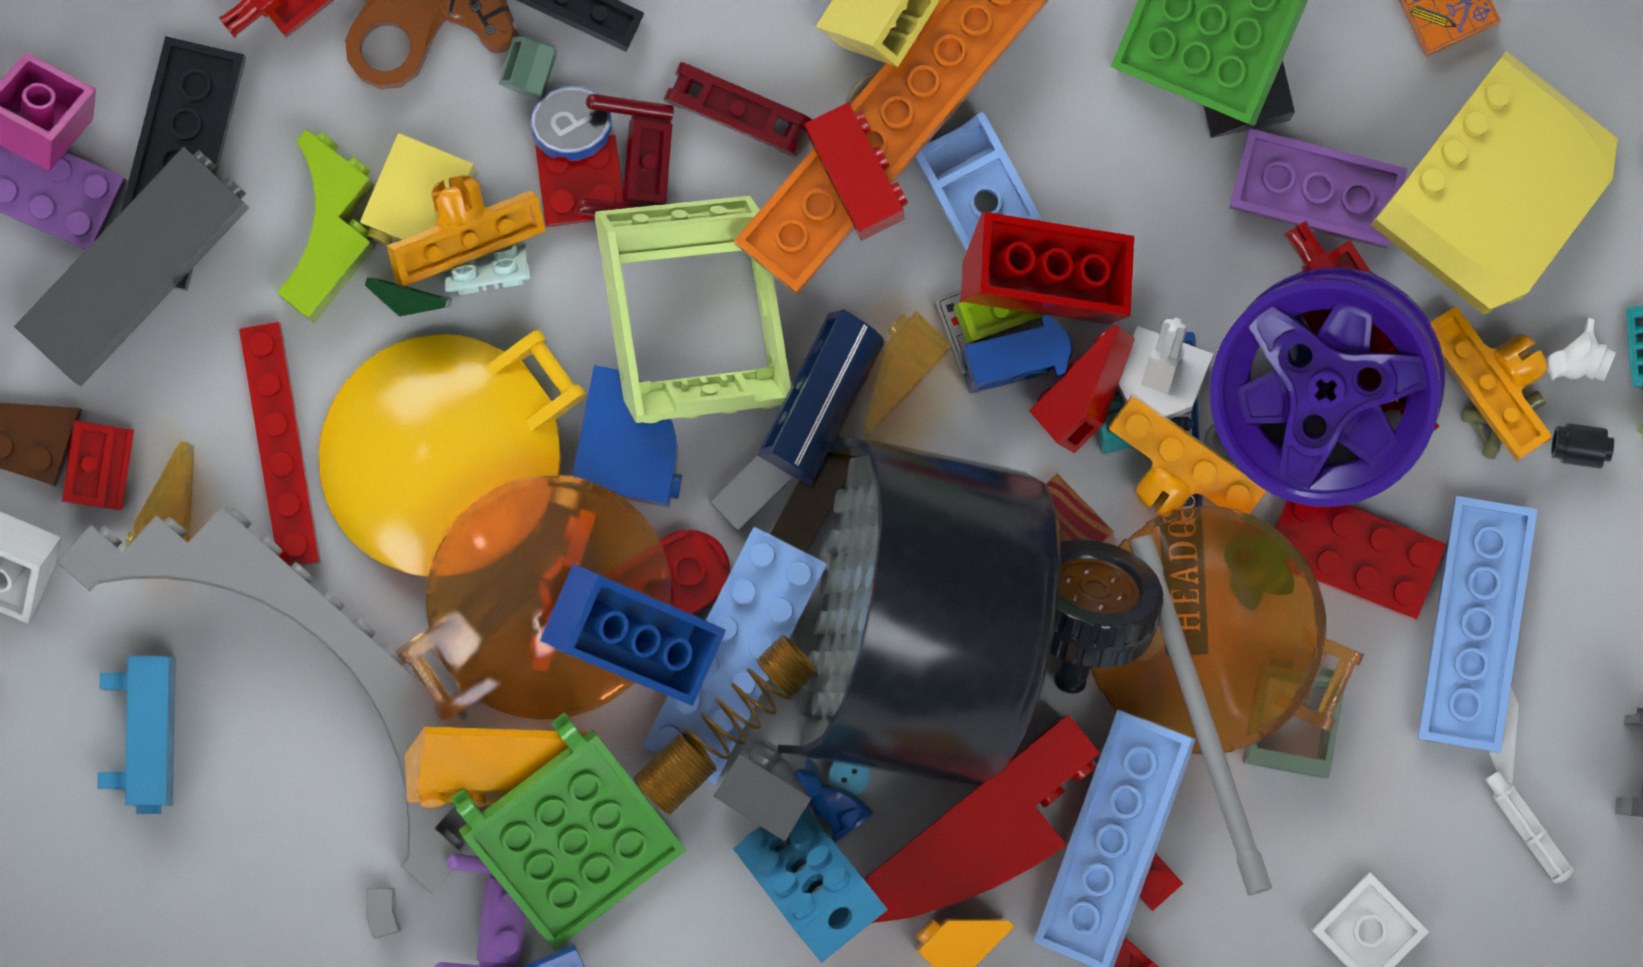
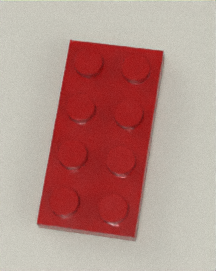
[1273,500,1446,621]

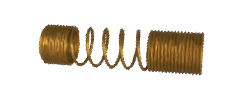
[634,635,818,815]

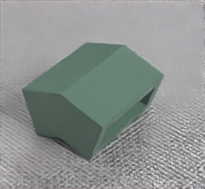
[498,37,558,99]

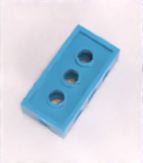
[733,808,888,963]

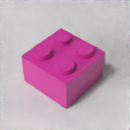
[0,52,96,171]

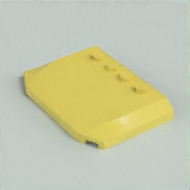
[1371,51,1618,315]

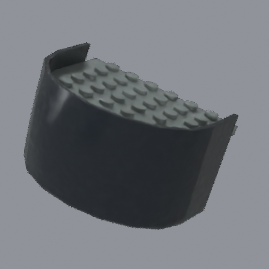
[777,437,1061,784]

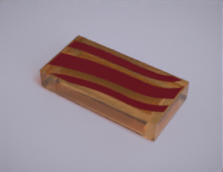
[1046,473,1114,542]

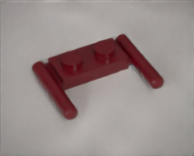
[577,93,674,216]

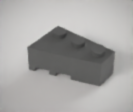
[713,739,811,841]

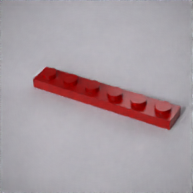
[239,322,321,567]

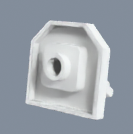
[1117,317,1214,419]

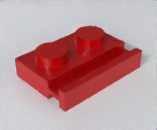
[61,420,134,511]

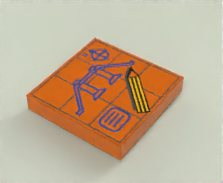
[1399,0,1501,57]

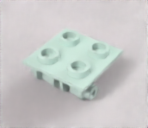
[445,244,531,295]

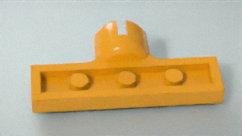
[387,175,546,287]
[1430,306,1553,462]
[1109,394,1266,523]

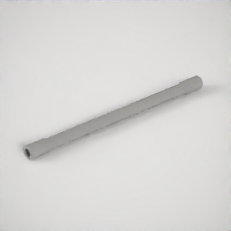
[1129,535,1272,896]

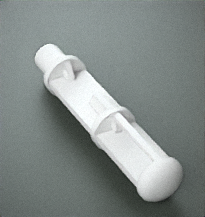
[1485,770,1574,883]

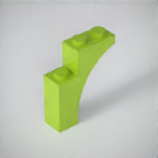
[277,129,375,323]

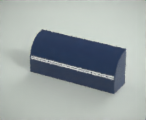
[757,309,885,487]

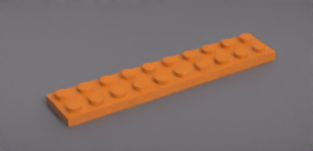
[734,0,1049,295]

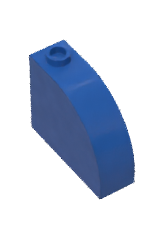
[570,365,682,507]

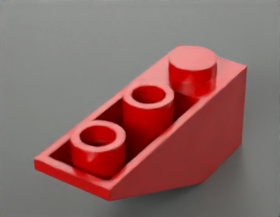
[1029,324,1135,454]

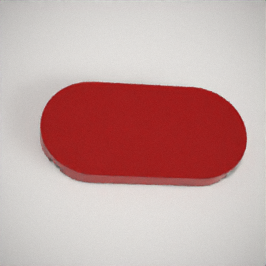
[604,530,730,616]

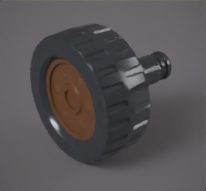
[1050,540,1164,694]

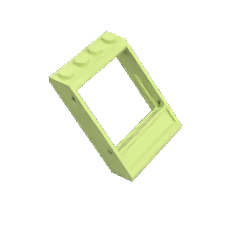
[595,196,791,423]

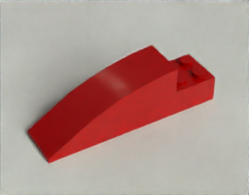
[832,714,1100,923]

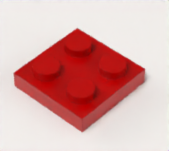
[535,135,624,227]

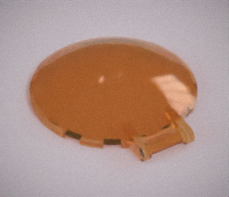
[396,475,672,721]
[1091,506,1364,755]

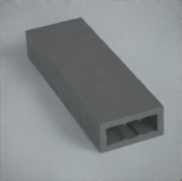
[14,147,249,386]

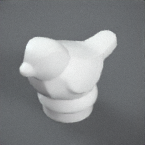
[1546,317,1616,382]

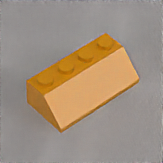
[404,727,587,808]
[914,918,1014,967]

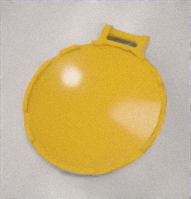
[318,329,587,577]

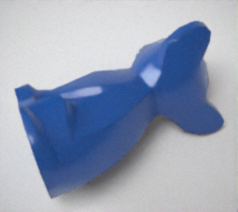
[795,759,874,842]

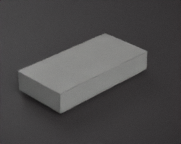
[710,456,794,532]

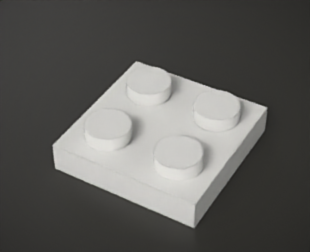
[1310,872,1429,967]

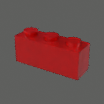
[804,102,908,241]

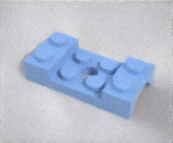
[914,111,1043,252]

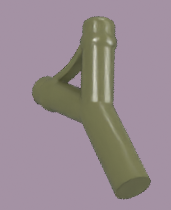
[1461,390,1546,459]

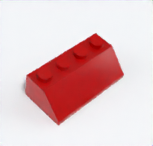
[960,212,1135,325]

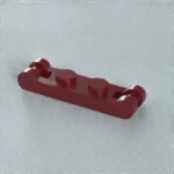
[663,62,812,157]

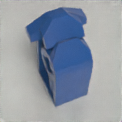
[961,314,1074,394]

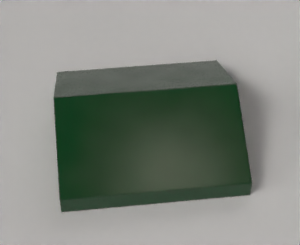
[365,277,452,317]

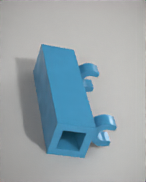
[97,656,176,814]

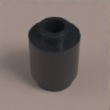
[1551,423,1614,469]

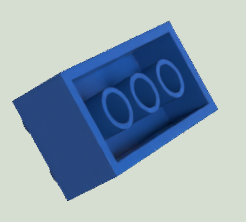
[539,564,726,706]

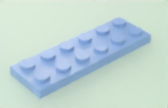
[1417,496,1538,753]
[642,526,828,784]
[1033,709,1196,967]

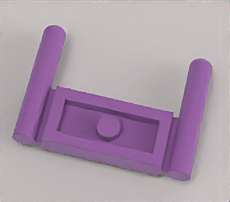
[435,854,526,967]

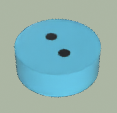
[829,762,870,795]

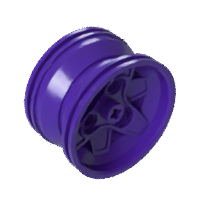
[1210,267,1445,507]

